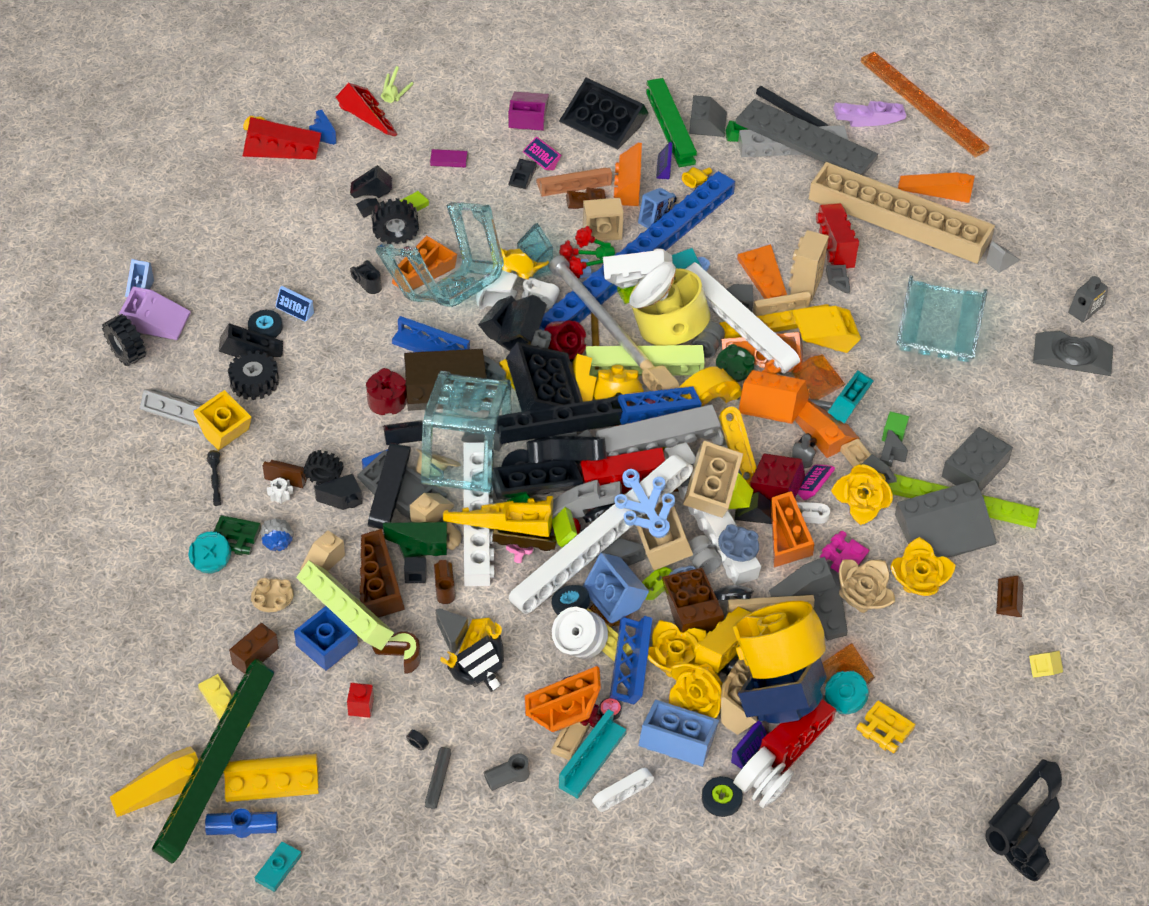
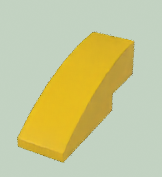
[572,354,597,402]

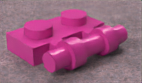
[820,531,870,573]

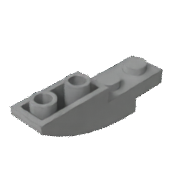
[552,480,622,519]

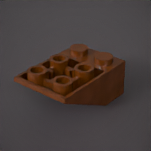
[662,567,724,634]

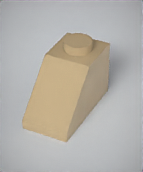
[410,493,454,522]
[300,530,345,571]

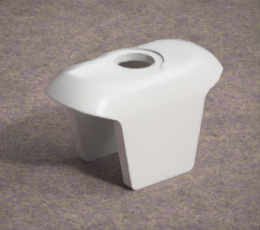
[476,263,517,310]

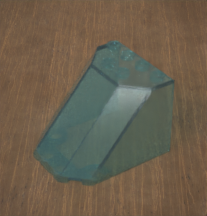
[896,275,988,363]

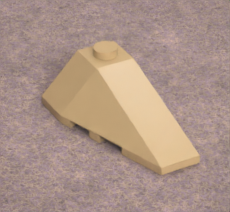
[721,659,757,735]

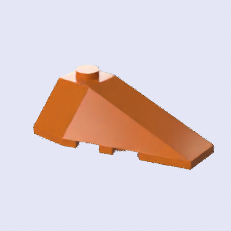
[898,172,975,203]
[722,332,803,372]
[795,400,860,458]

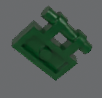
[214,515,261,556]

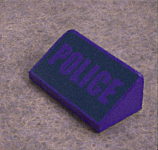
[656,142,673,179]
[731,720,767,769]

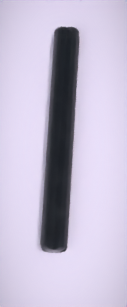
[756,86,828,127]

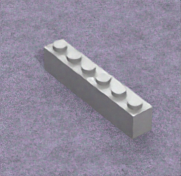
[595,404,720,457]

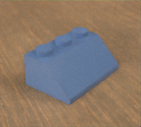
[583,553,649,623]
[638,699,719,767]

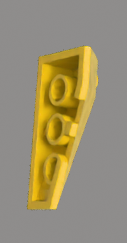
[110,746,198,817]

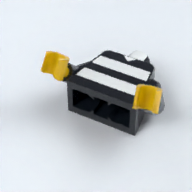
[440,622,504,692]

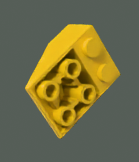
[793,306,861,353]

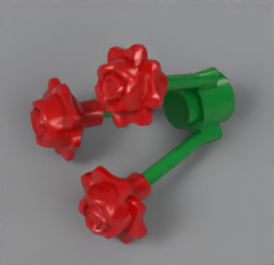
[559,226,615,278]

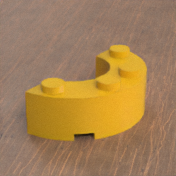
[670,366,742,407]

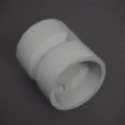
[688,535,722,575]

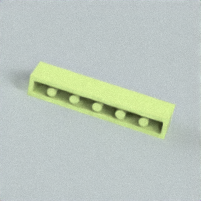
[586,345,705,377]
[296,560,394,650]

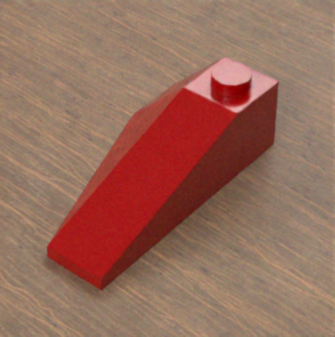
[335,82,397,137]

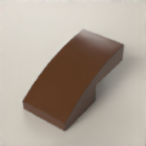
[566,187,606,209]

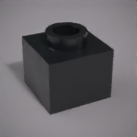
[404,557,427,583]

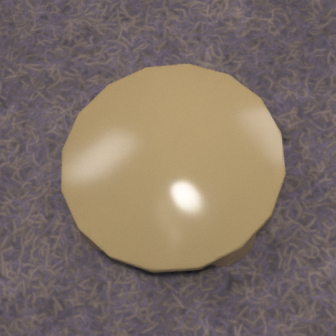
[251,578,294,612]

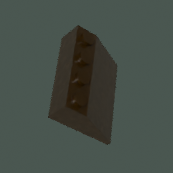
[404,349,488,411]

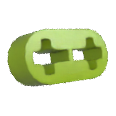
[642,567,672,600]

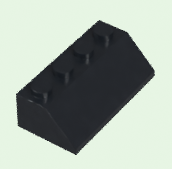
[493,460,583,500]

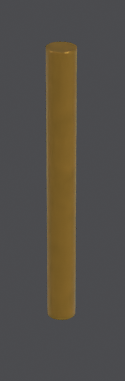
[591,313,600,370]

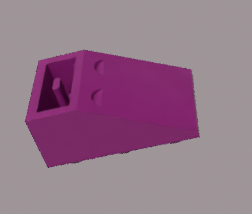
[508,91,549,131]

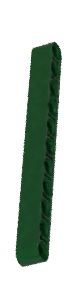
[152,659,275,864]

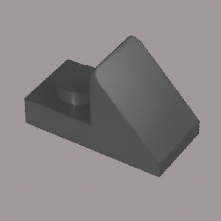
[880,430,908,467]

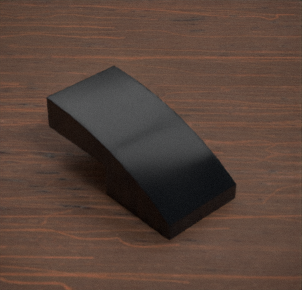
[508,158,537,189]

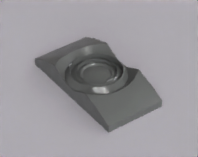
[1033,331,1113,376]
[357,450,448,519]

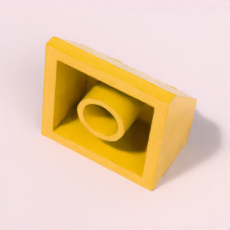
[193,390,252,451]

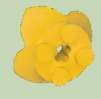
[494,240,549,280]
[593,365,643,400]
[831,464,893,525]
[890,537,956,596]
[647,620,707,678]
[669,663,722,719]

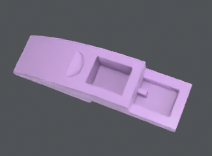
[833,101,906,127]

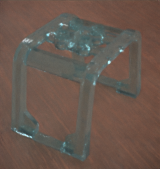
[376,202,504,307]
[421,371,512,493]

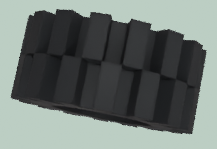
[303,450,344,485]

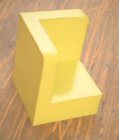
[1029,650,1063,678]

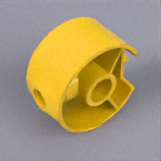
[733,600,826,679]

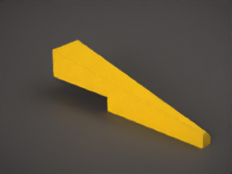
[443,496,553,537]

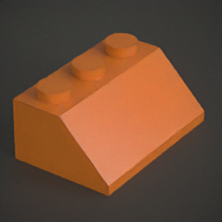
[614,142,642,206]
[739,370,809,424]

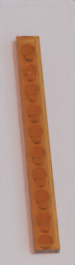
[861,52,989,158]

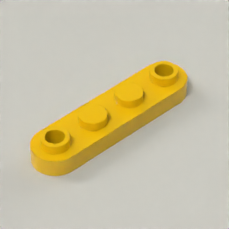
[719,407,756,485]

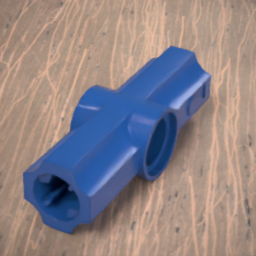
[205,808,278,838]

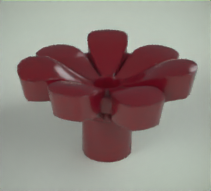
[580,704,602,728]

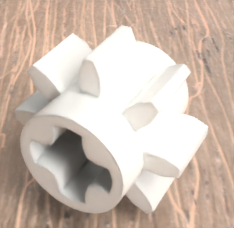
[267,478,293,504]

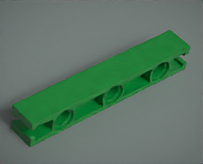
[646,78,697,168]

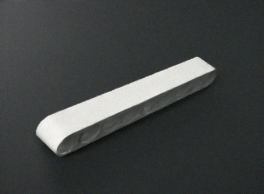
[686,262,800,373]

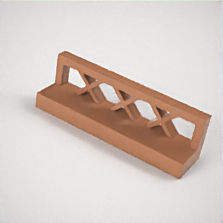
[536,167,612,197]

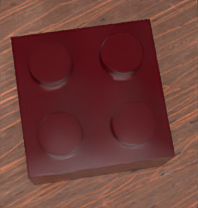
[750,453,805,502]

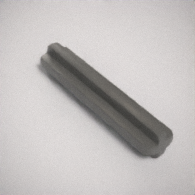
[425,747,451,809]

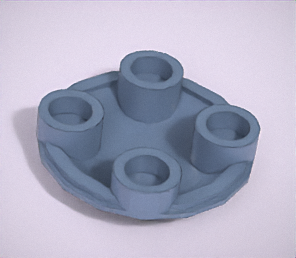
[718,524,759,562]

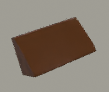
[996,575,1024,617]

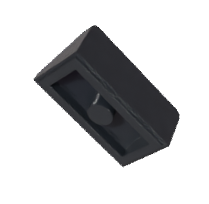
[383,420,426,445]

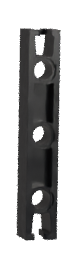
[496,396,627,444]

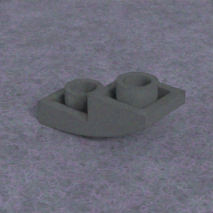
[484,355,506,389]

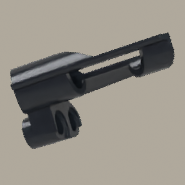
[985,759,1062,881]

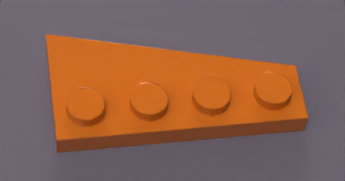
[737,244,787,299]

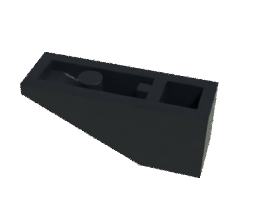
[219,323,283,358]

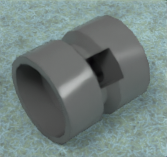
[692,321,725,358]

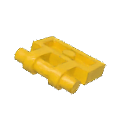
[856,700,915,754]

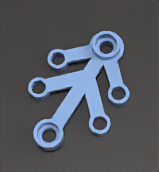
[614,469,675,538]

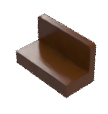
[262,459,308,488]

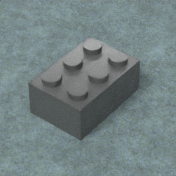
[941,427,1013,491]

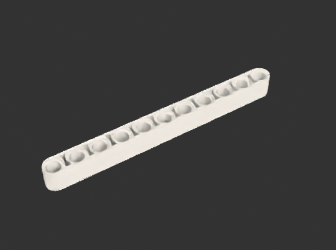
[509,454,693,614]

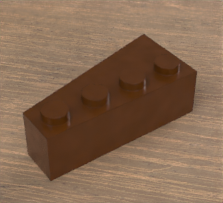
[359,529,405,618]

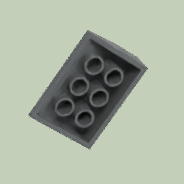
[895,480,997,558]

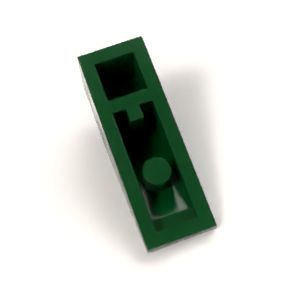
[383,522,447,556]

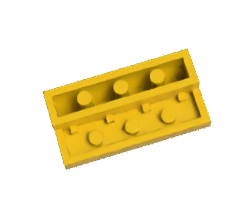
[224,753,319,802]

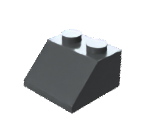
[689,95,727,137]

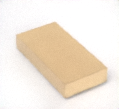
[551,722,590,760]

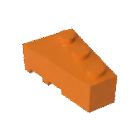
[392,235,457,293]
[771,491,814,567]

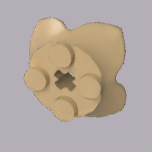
[839,559,895,613]

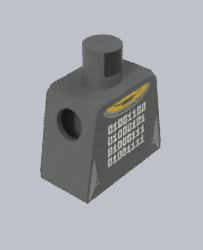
[1068,276,1108,323]

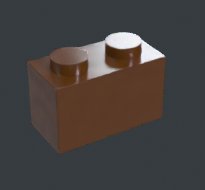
[229,623,279,673]

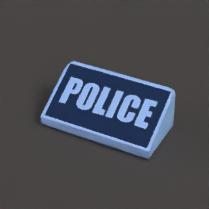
[276,286,314,322]

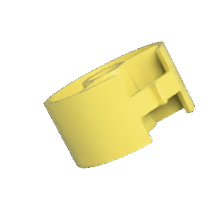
[630,268,710,346]

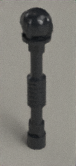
[206,450,221,506]

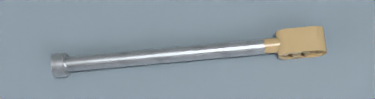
[549,255,680,399]

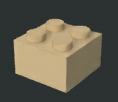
[583,198,624,241]

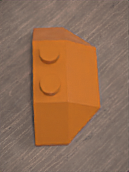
[525,666,601,733]

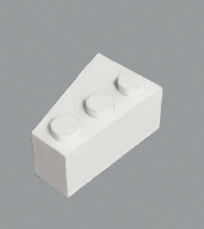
[603,249,672,289]

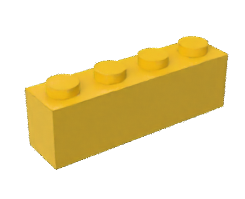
[694,607,751,673]

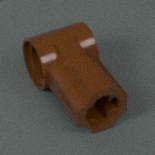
[434,560,456,604]

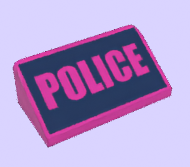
[523,137,561,171]
[797,465,835,500]

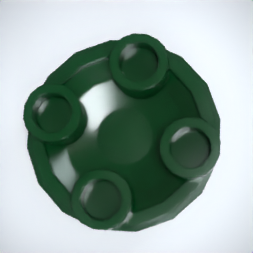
[716,344,754,382]

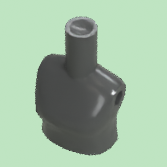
[792,434,816,468]

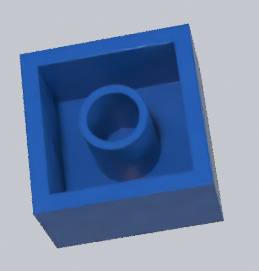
[294,606,358,671]

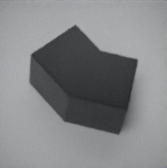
[356,198,380,218]

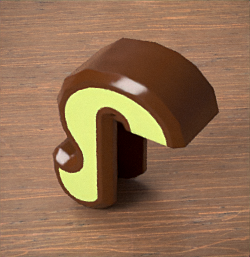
[372,631,421,674]

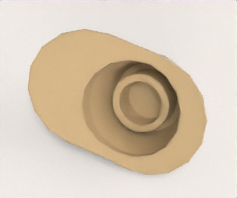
[416,449,461,478]

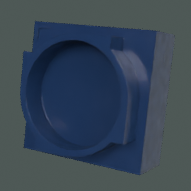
[738,658,827,723]

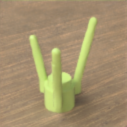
[381,66,414,103]

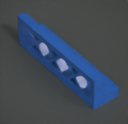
[392,316,470,352]
[618,386,702,425]
[610,616,653,705]

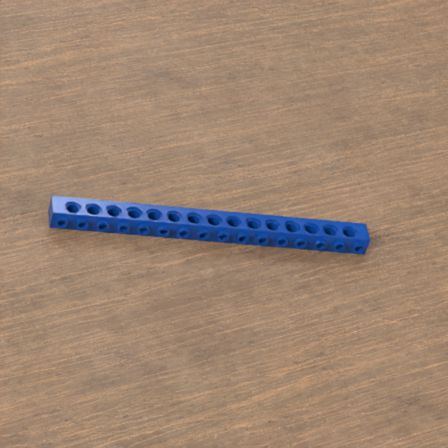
[539,171,735,331]

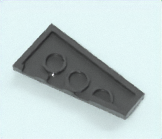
[796,561,848,641]

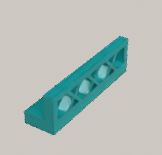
[559,709,626,799]

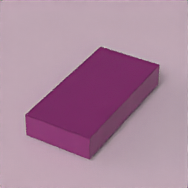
[430,149,467,168]

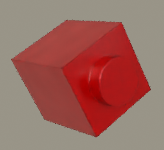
[347,683,374,718]

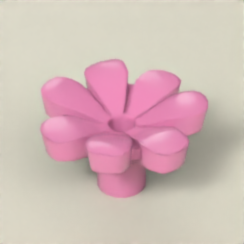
[506,544,534,563]

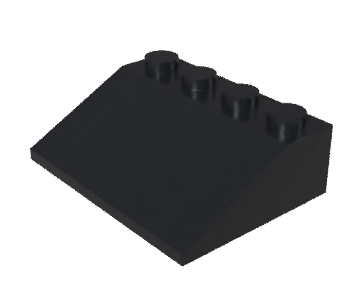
[559,77,649,150]
[506,342,583,412]

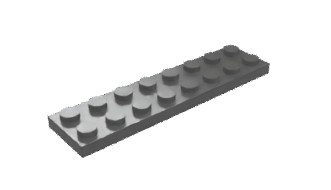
[736,99,878,175]

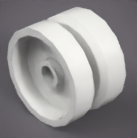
[552,607,608,659]

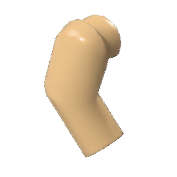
[447,522,462,550]

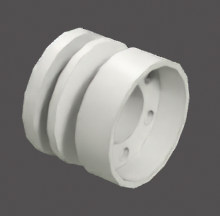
[733,747,794,809]

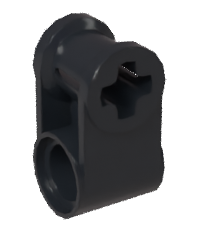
[350,260,382,294]

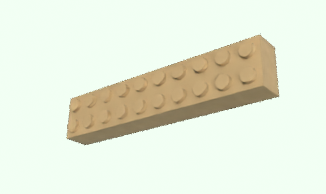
[809,162,995,264]

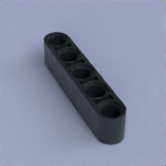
[368,443,411,530]

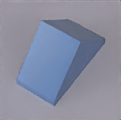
[125,259,154,297]

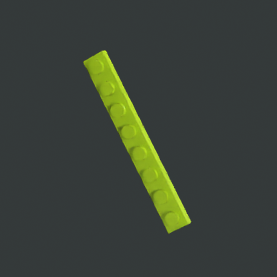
[888,474,1040,528]

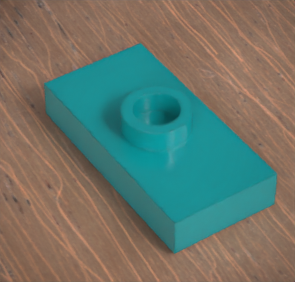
[254,842,302,892]

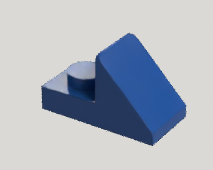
[309,109,337,145]

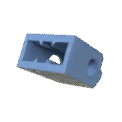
[638,188,677,229]

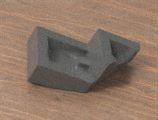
[826,265,850,294]

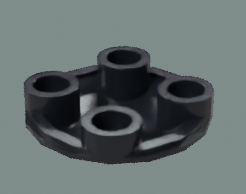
[582,503,615,523]
[713,585,754,600]

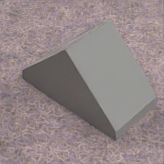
[986,241,1020,273]

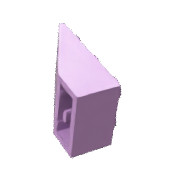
[119,287,191,340]

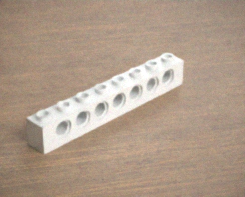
[463,442,494,586]

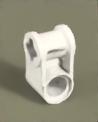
[522,278,560,309]

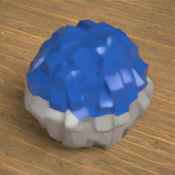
[260,518,294,551]

